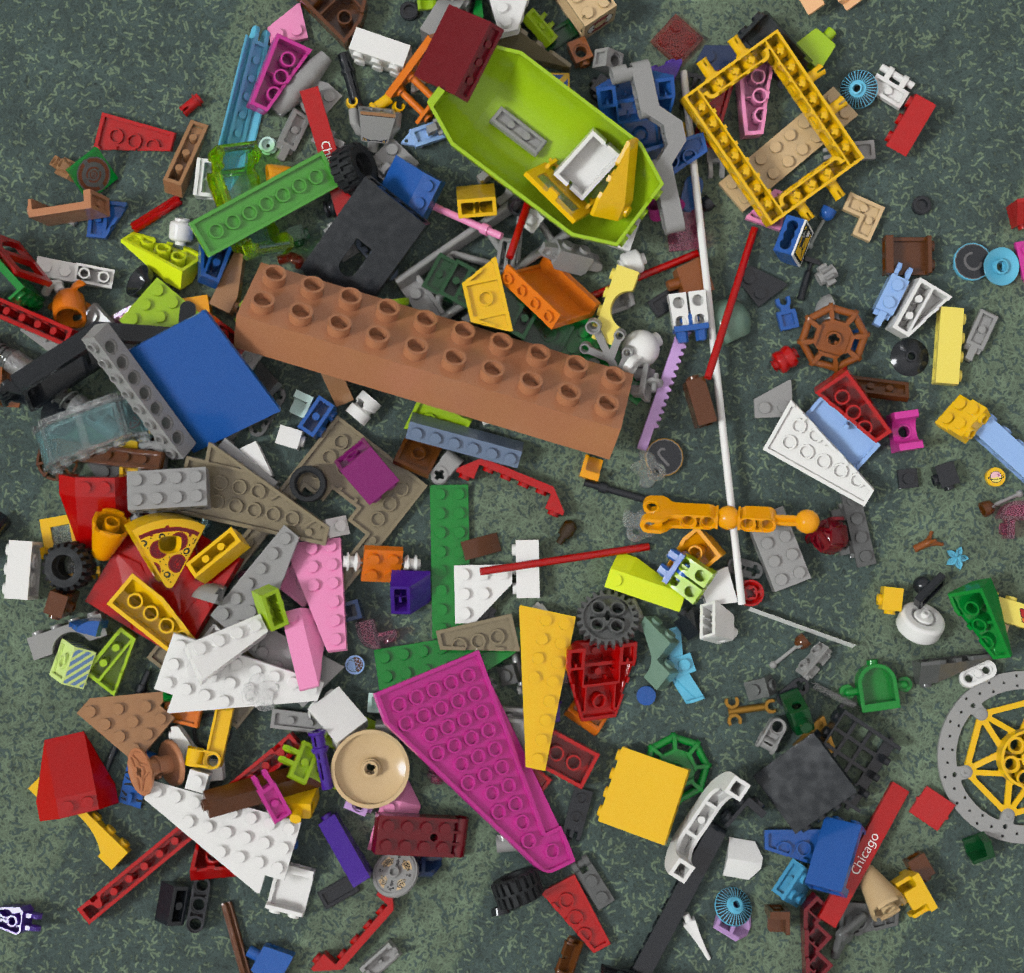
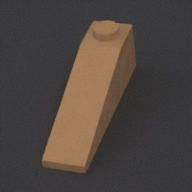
[163,120,209,198]
[209,237,249,316]

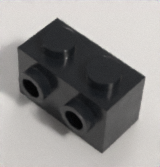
[155,881,191,926]

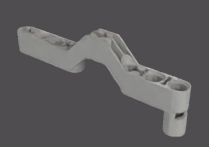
[609,59,686,235]

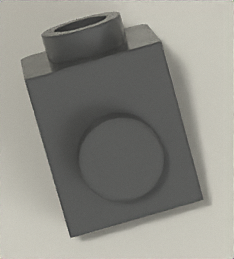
[744,674,777,701]

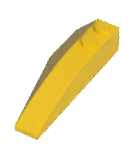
[107,573,195,651]

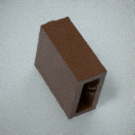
[682,374,717,429]

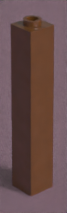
[200,767,321,818]

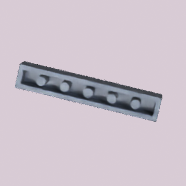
[406,412,524,468]

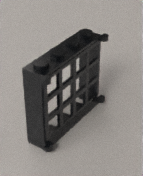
[820,703,902,813]

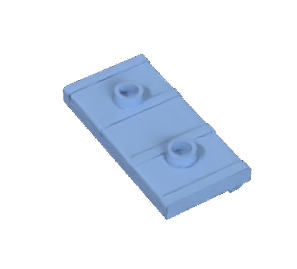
[805,397,881,470]

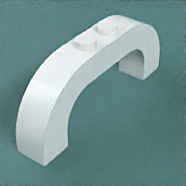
[665,771,751,884]

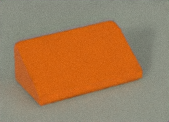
[564,700,608,736]

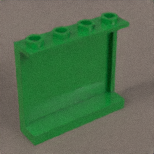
[0,258,46,311]

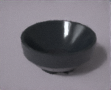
[126,265,154,298]

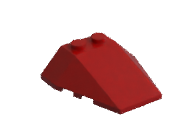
[59,474,131,550]
[566,639,638,722]
[36,731,119,821]

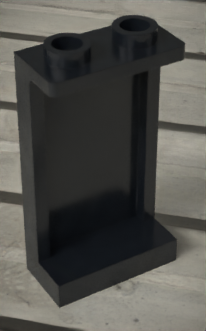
[737,11,813,90]

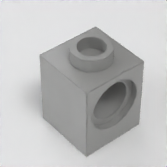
[592,47,624,74]

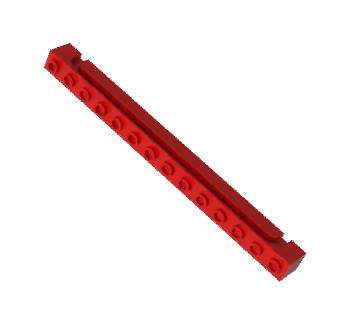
[77,731,302,924]

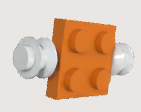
[343,545,421,582]

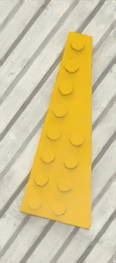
[519,605,576,771]

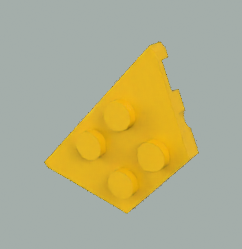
[462,257,513,332]

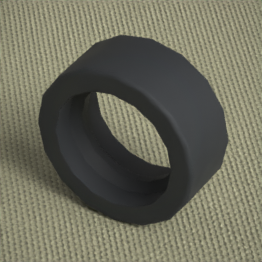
[290,466,327,502]

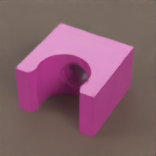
[886,409,924,454]

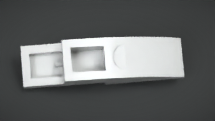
[36,256,115,289]

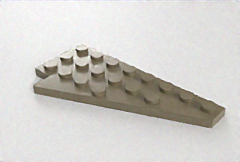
[175,442,330,546]

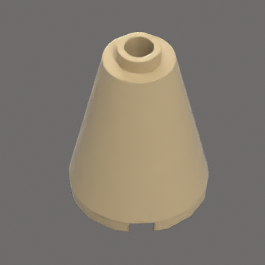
[860,865,907,921]

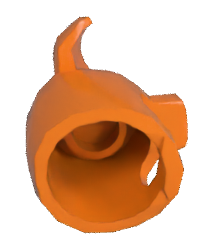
[48,280,91,328]

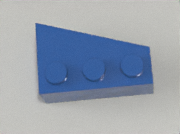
[198,244,233,289]

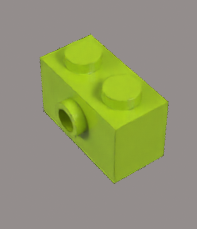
[251,584,289,632]

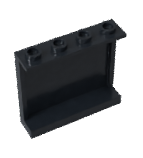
[753,729,861,834]

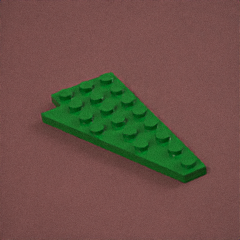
[374,626,521,691]

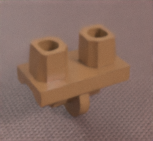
[49,155,75,183]

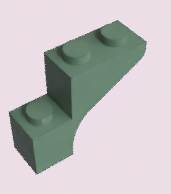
[641,616,679,690]

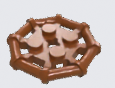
[797,302,870,373]

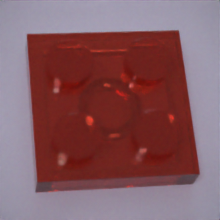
[650,14,704,63]

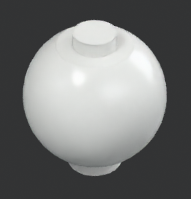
[621,330,663,368]

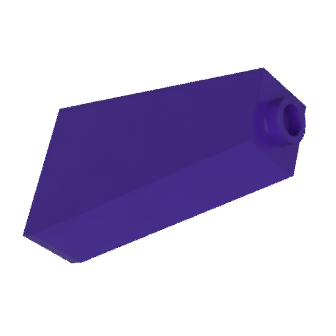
[318,811,373,888]

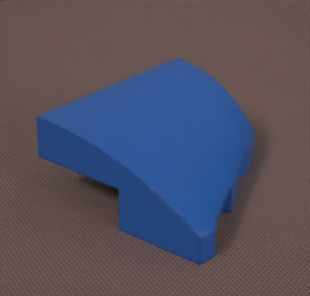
[69,618,109,637]

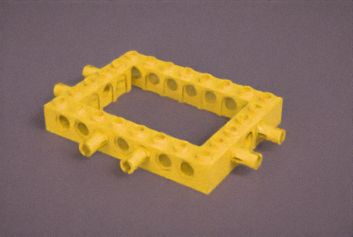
[679,29,864,227]

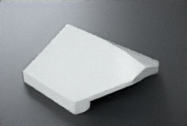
[723,837,763,880]

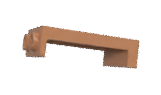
[27,189,110,226]

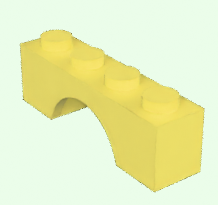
[591,264,640,345]

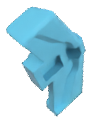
[666,626,705,704]

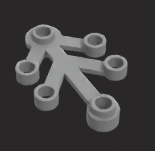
[579,317,634,369]

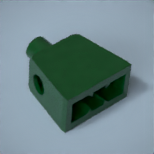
[780,688,815,736]

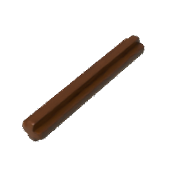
[221,901,252,973]

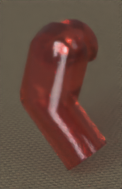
[277,252,304,269]

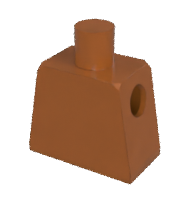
[666,256,715,294]

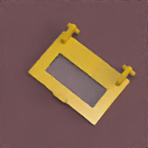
[524,158,596,224]
[39,515,101,587]

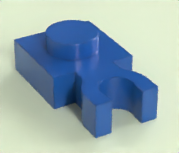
[774,296,800,332]

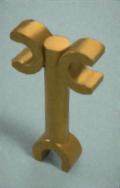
[724,697,776,726]

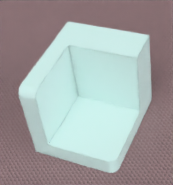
[289,389,316,418]

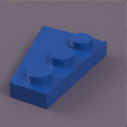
[763,828,821,864]

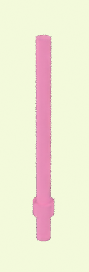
[433,203,504,240]

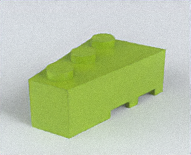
[88,625,139,696]

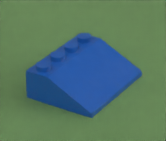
[382,155,446,251]

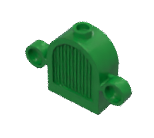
[838,659,912,713]

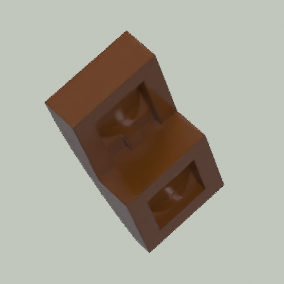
[460,532,502,561]

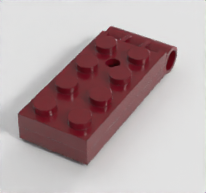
[371,812,469,858]

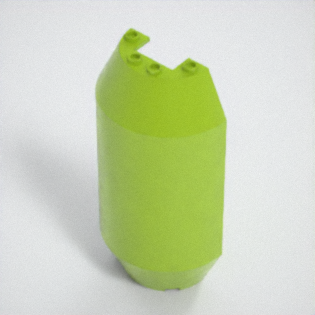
[427,45,664,247]

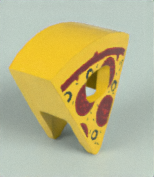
[124,512,205,588]

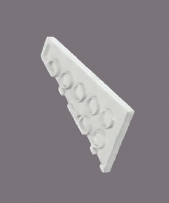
[763,399,874,506]

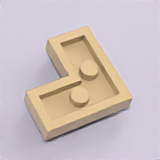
[841,192,885,243]

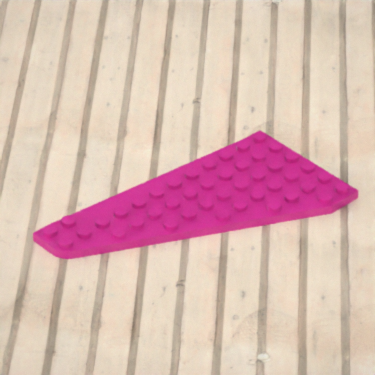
[372,650,575,873]

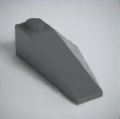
[912,653,992,688]

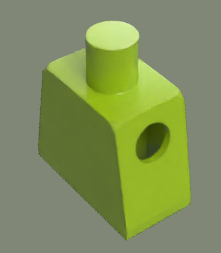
[797,27,837,73]

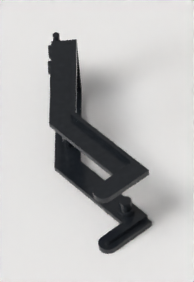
[0,301,196,412]

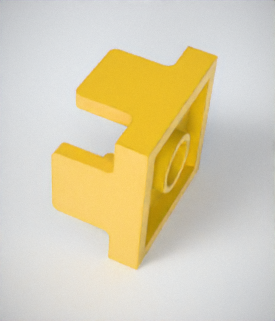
[889,869,938,918]

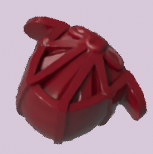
[805,516,848,555]

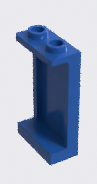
[804,816,866,898]

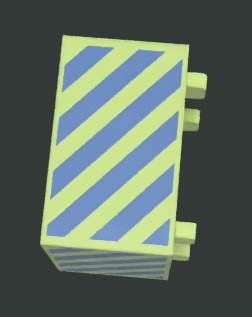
[49,638,97,689]

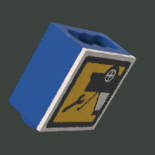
[773,214,814,267]

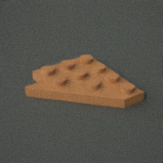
[77,691,176,757]

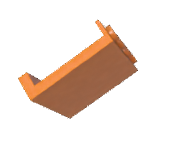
[501,257,601,330]

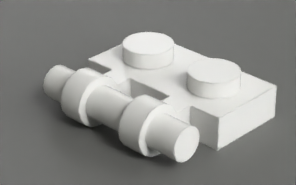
[875,64,915,110]

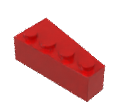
[814,366,892,443]
[190,843,236,881]

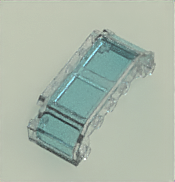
[31,393,154,475]

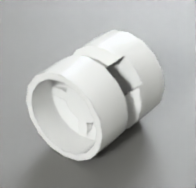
[345,390,381,426]

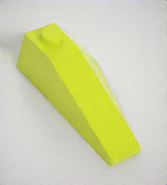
[121,232,198,290]
[604,554,684,612]

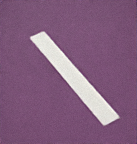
[748,607,856,648]

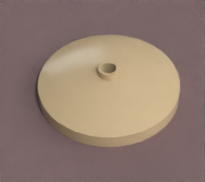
[331,729,410,809]

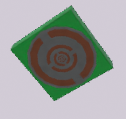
[66,147,118,194]

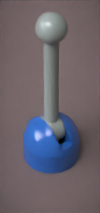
[807,205,837,249]

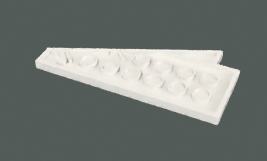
[144,781,302,894]

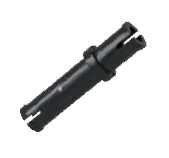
[337,51,364,109]

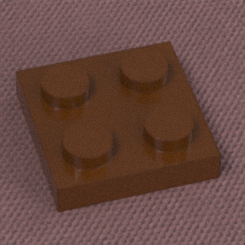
[393,436,443,479]

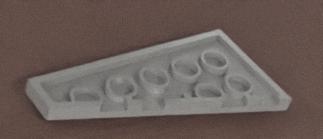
[210,525,300,652]
[248,630,345,707]

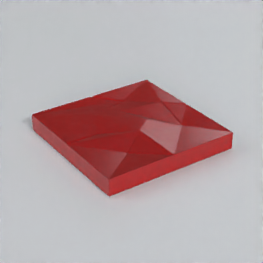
[85,513,244,648]

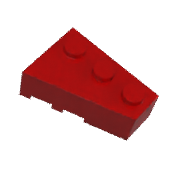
[884,94,936,156]

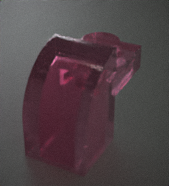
[995,501,1024,539]
[355,618,399,649]

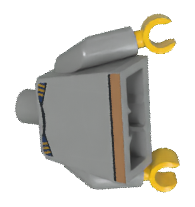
[346,97,405,153]

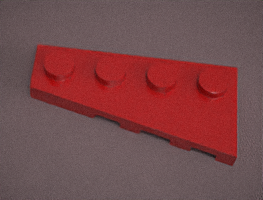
[93,112,177,152]
[542,873,611,953]

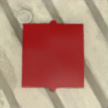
[909,785,956,831]

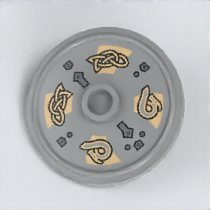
[372,855,419,898]

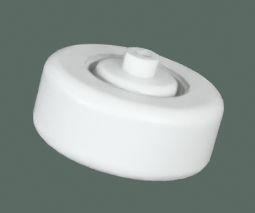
[896,602,945,645]

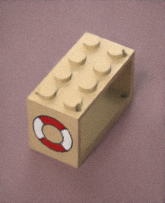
[555,0,617,39]

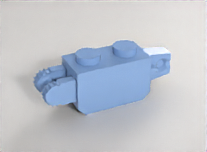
[871,262,913,328]

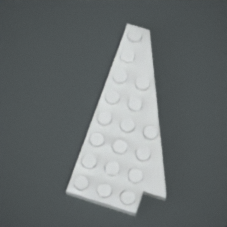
[154,632,324,713]

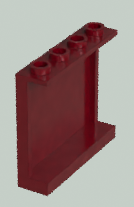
[414,4,504,103]

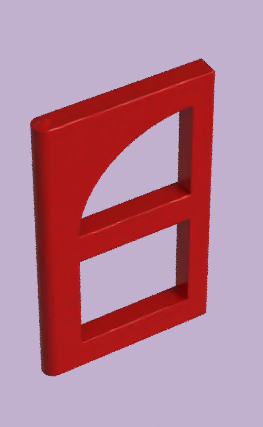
[0,235,53,287]

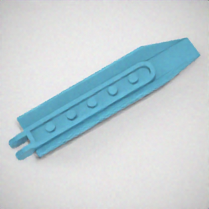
[213,25,270,191]

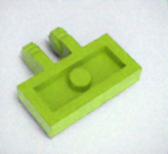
[523,8,558,48]
[277,740,316,785]

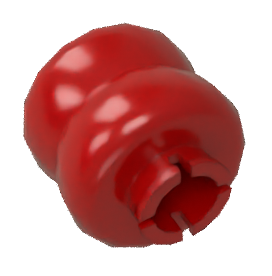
[770,346,800,373]

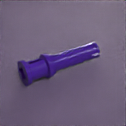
[308,729,334,790]

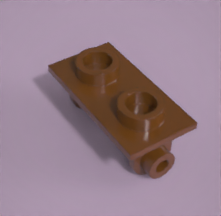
[554,935,584,973]

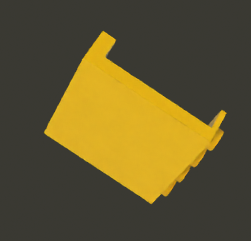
[597,746,691,845]

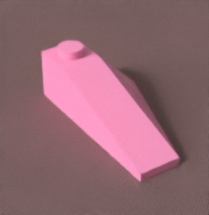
[284,608,325,692]

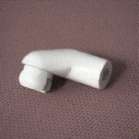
[41,279,65,296]

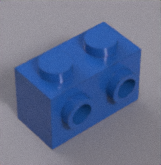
[297,395,338,440]

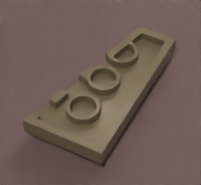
[436,613,520,651]

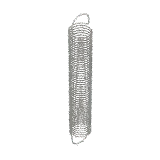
[811,682,861,710]

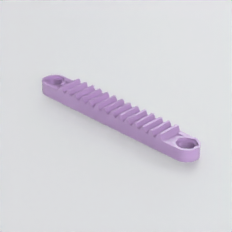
[637,305,691,452]

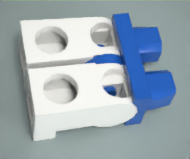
[667,290,709,344]

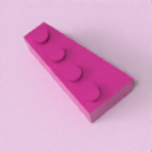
[246,33,312,115]

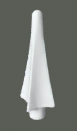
[682,912,711,960]

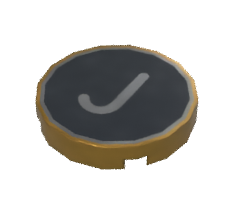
[645,438,683,476]

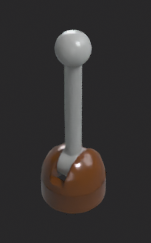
[978,490,1024,517]
[769,632,811,669]

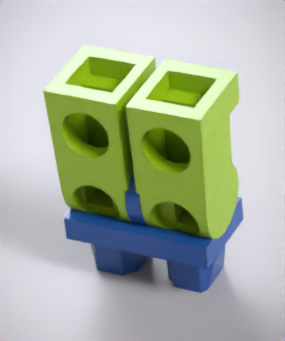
[657,548,718,604]

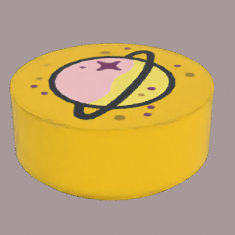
[985,467,1005,487]

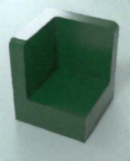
[962,831,995,864]

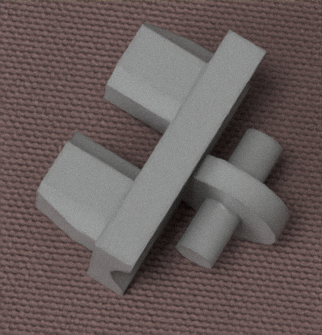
[630,363,664,403]

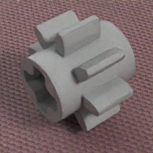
[814,263,838,288]

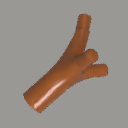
[912,531,944,552]

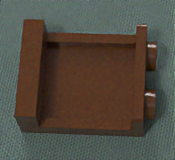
[882,235,935,276]

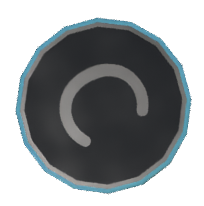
[953,243,989,281]

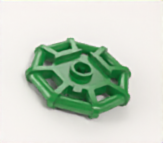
[646,732,712,805]

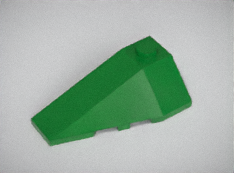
[947,578,1012,660]

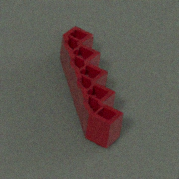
[800,891,833,973]

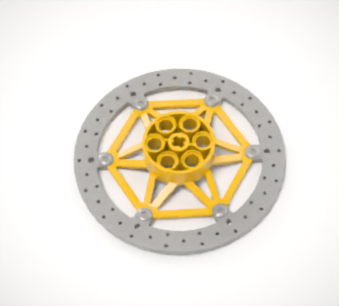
[937,671,1024,844]

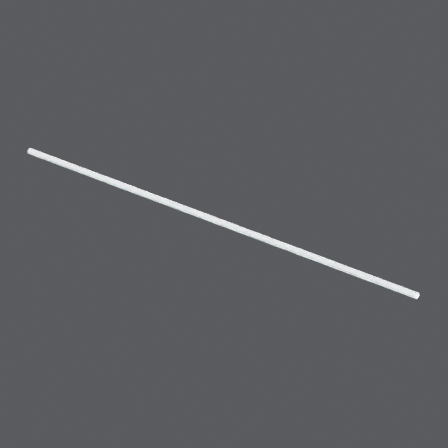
[680,70,746,605]

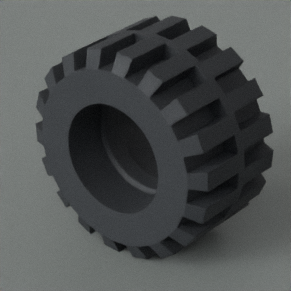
[329,141,378,195]
[42,541,97,591]
[491,867,544,910]

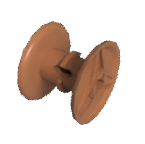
[127,739,185,796]

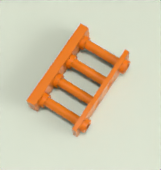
[385,34,434,125]

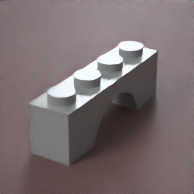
[27,610,112,660]

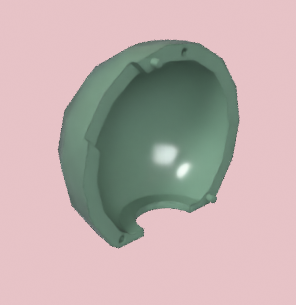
[707,299,752,346]

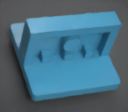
[771,858,810,908]

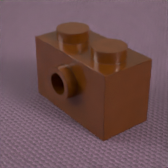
[43,588,80,620]

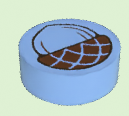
[345,655,365,675]

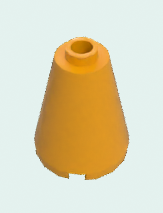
[92,508,131,561]

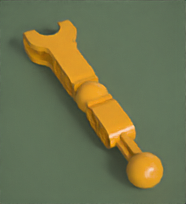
[640,495,820,534]

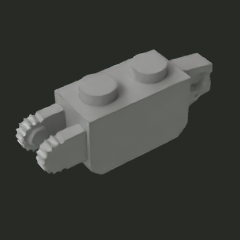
[539,239,603,276]

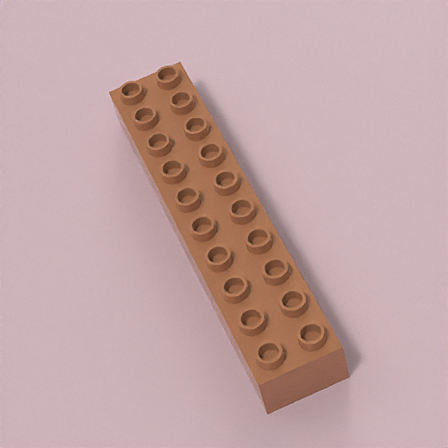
[233,262,634,459]

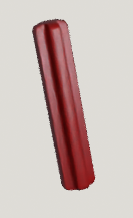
[130,196,182,233]

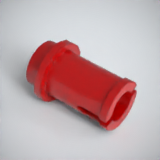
[179,93,204,117]

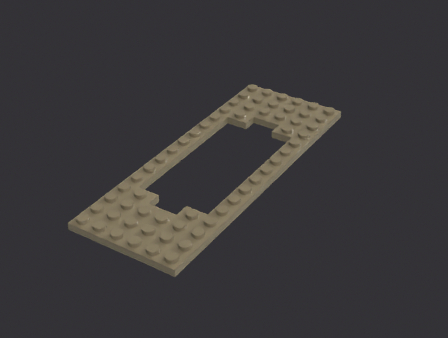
[146,415,428,729]

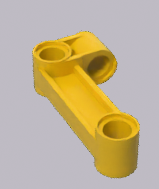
[185,708,235,769]

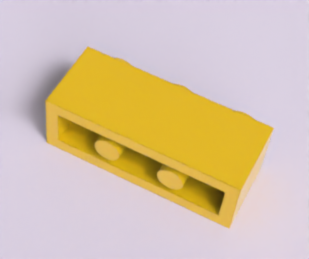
[186,527,251,584]

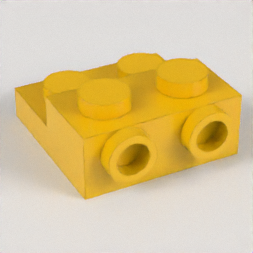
[935,395,991,444]

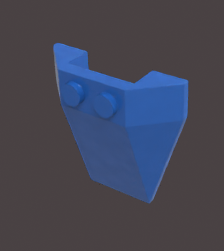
[596,70,676,149]

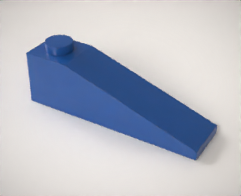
[646,132,708,175]

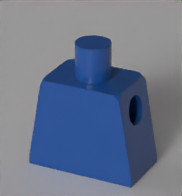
[245,942,296,973]

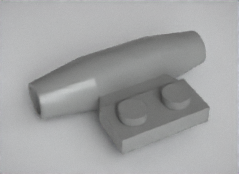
[271,51,342,118]

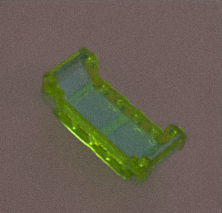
[207,141,294,261]

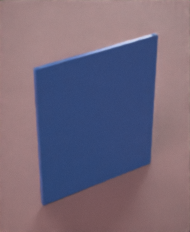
[128,309,281,453]

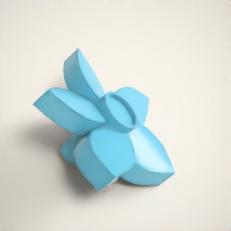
[946,546,969,570]

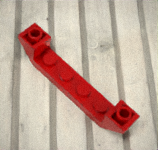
[456,459,564,518]
[311,891,395,971]

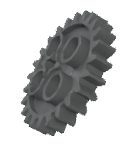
[576,589,639,650]

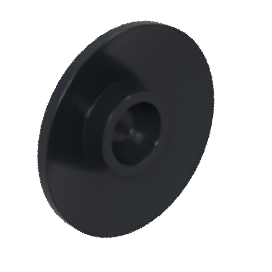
[890,338,929,376]

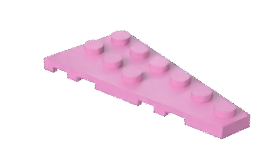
[291,537,348,653]

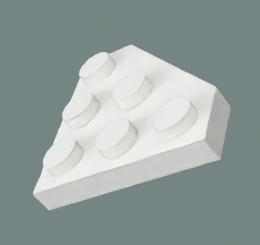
[454,564,512,624]

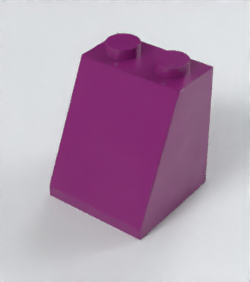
[334,437,399,505]

